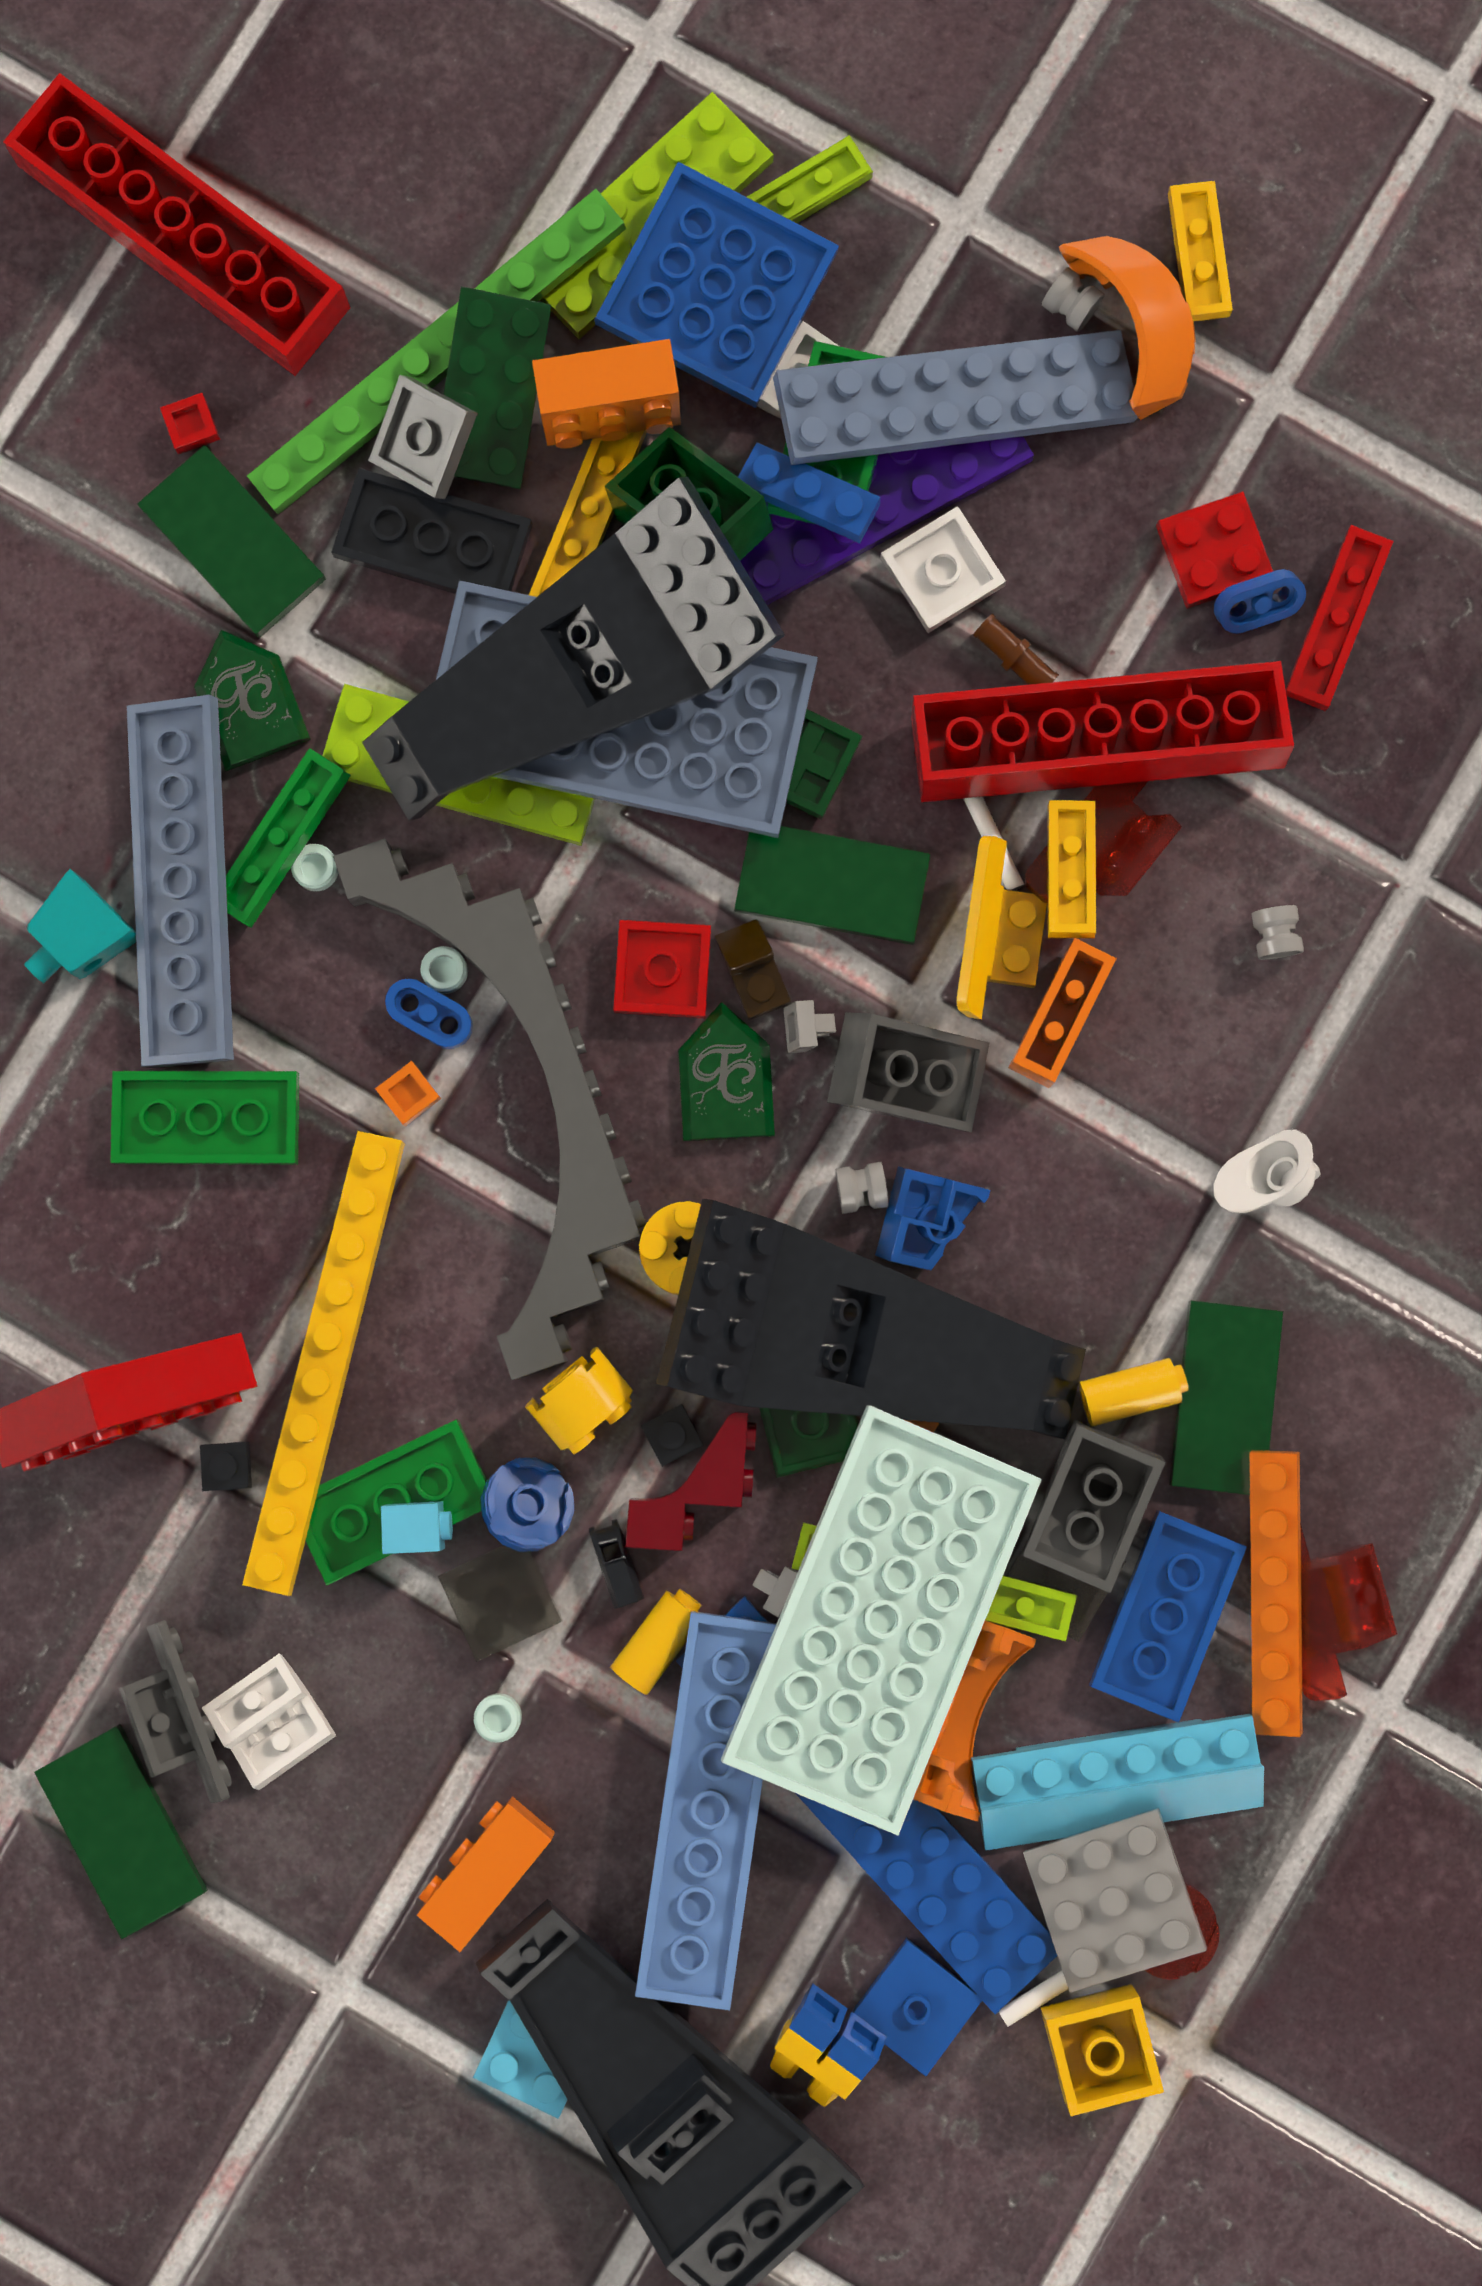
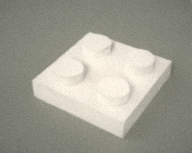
[880,506,1006,633]

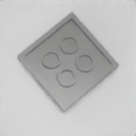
[1023,1808,1207,1993]

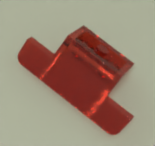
[1024,781,1182,903]
[1300,1523,1398,1701]

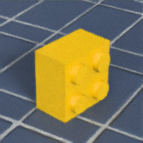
[1040,1984,1164,2116]

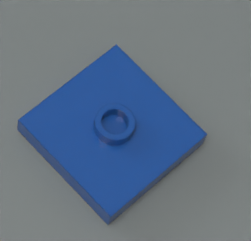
[851,1938,982,2076]

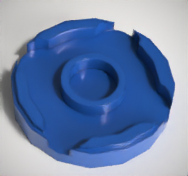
[481,1457,575,1552]

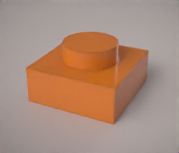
[375,1061,441,1126]

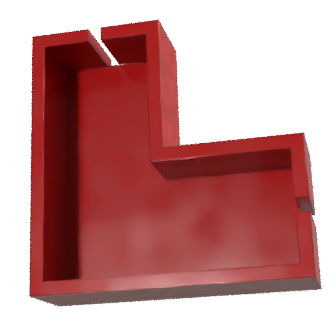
[0,1333,258,1472]

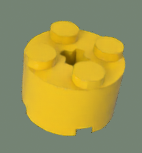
[639,1201,701,1296]
[525,1347,633,1454]

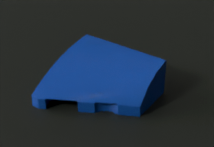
[875,1166,990,1271]

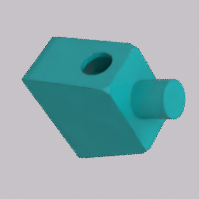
[24,869,136,984]

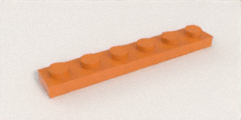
[1250,1450,1303,1737]

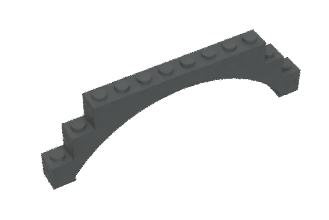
[333,838,646,1380]

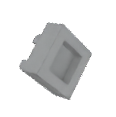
[783,1000,836,1053]
[753,1566,798,1617]

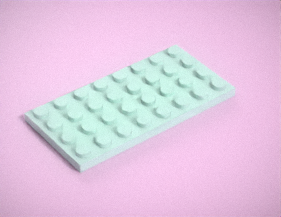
[721,1405,1042,1835]

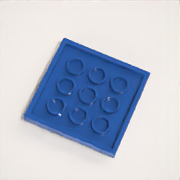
[595,162,839,408]

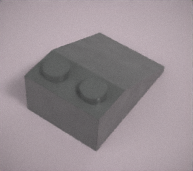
[827,1012,990,1132]
[1022,1419,1166,1593]

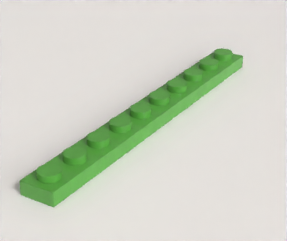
[247,189,626,515]

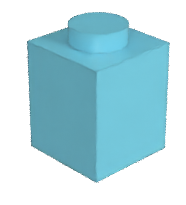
[381,1501,453,1554]

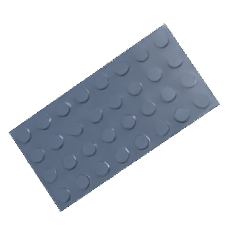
[436,581,818,838]

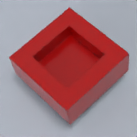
[160,393,221,455]

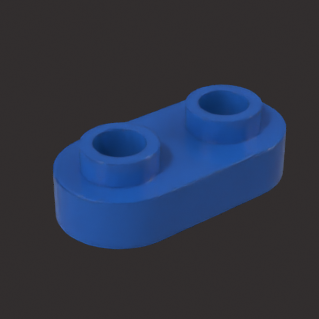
[1214,569,1306,634]
[385,979,473,1049]

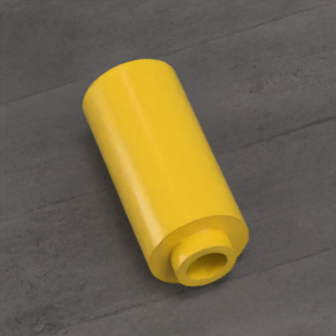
[1078,1358,1188,1427]
[610,1589,702,1695]

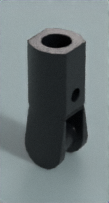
[589,1519,644,1609]

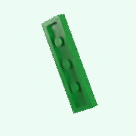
[226,748,351,928]

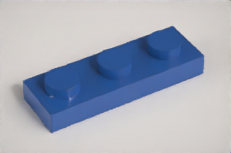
[738,442,880,543]

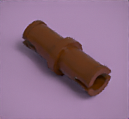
[973,613,1059,685]

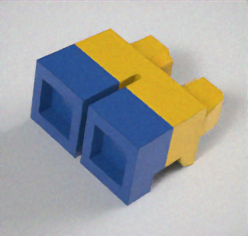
[770,1984,886,2107]

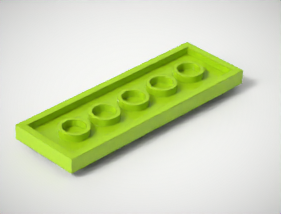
[541,92,774,339]
[322,683,595,846]

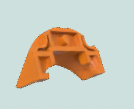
[1059,236,1196,420]
[913,1621,1037,1822]

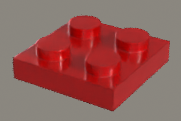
[1156,491,1273,609]
[613,920,711,1019]

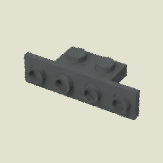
[119,1620,232,1803]

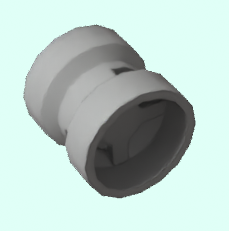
[1042,267,1105,332]
[1251,905,1304,960]
[835,1162,888,1214]

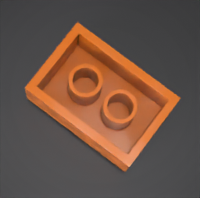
[532,339,681,449]

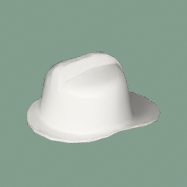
[1214,1130,1321,1213]

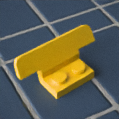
[957,836,1048,1020]

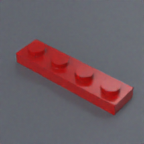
[1285,525,1393,711]

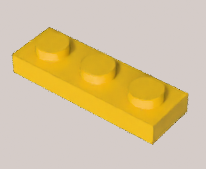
[1168,181,1233,321]
[1048,800,1096,938]

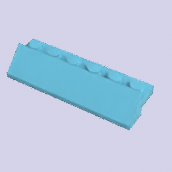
[971,1714,1264,1851]

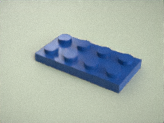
[1089,1510,1247,1723]

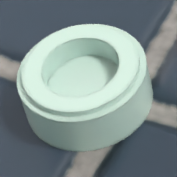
[291,844,338,891]
[420,946,468,994]
[474,1693,522,1743]

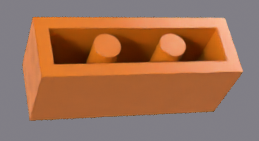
[1008,938,1117,1088]
[416,1796,555,1952]

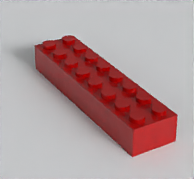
[3,73,351,376]
[911,661,1294,802]

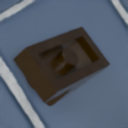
[715,919,791,1020]

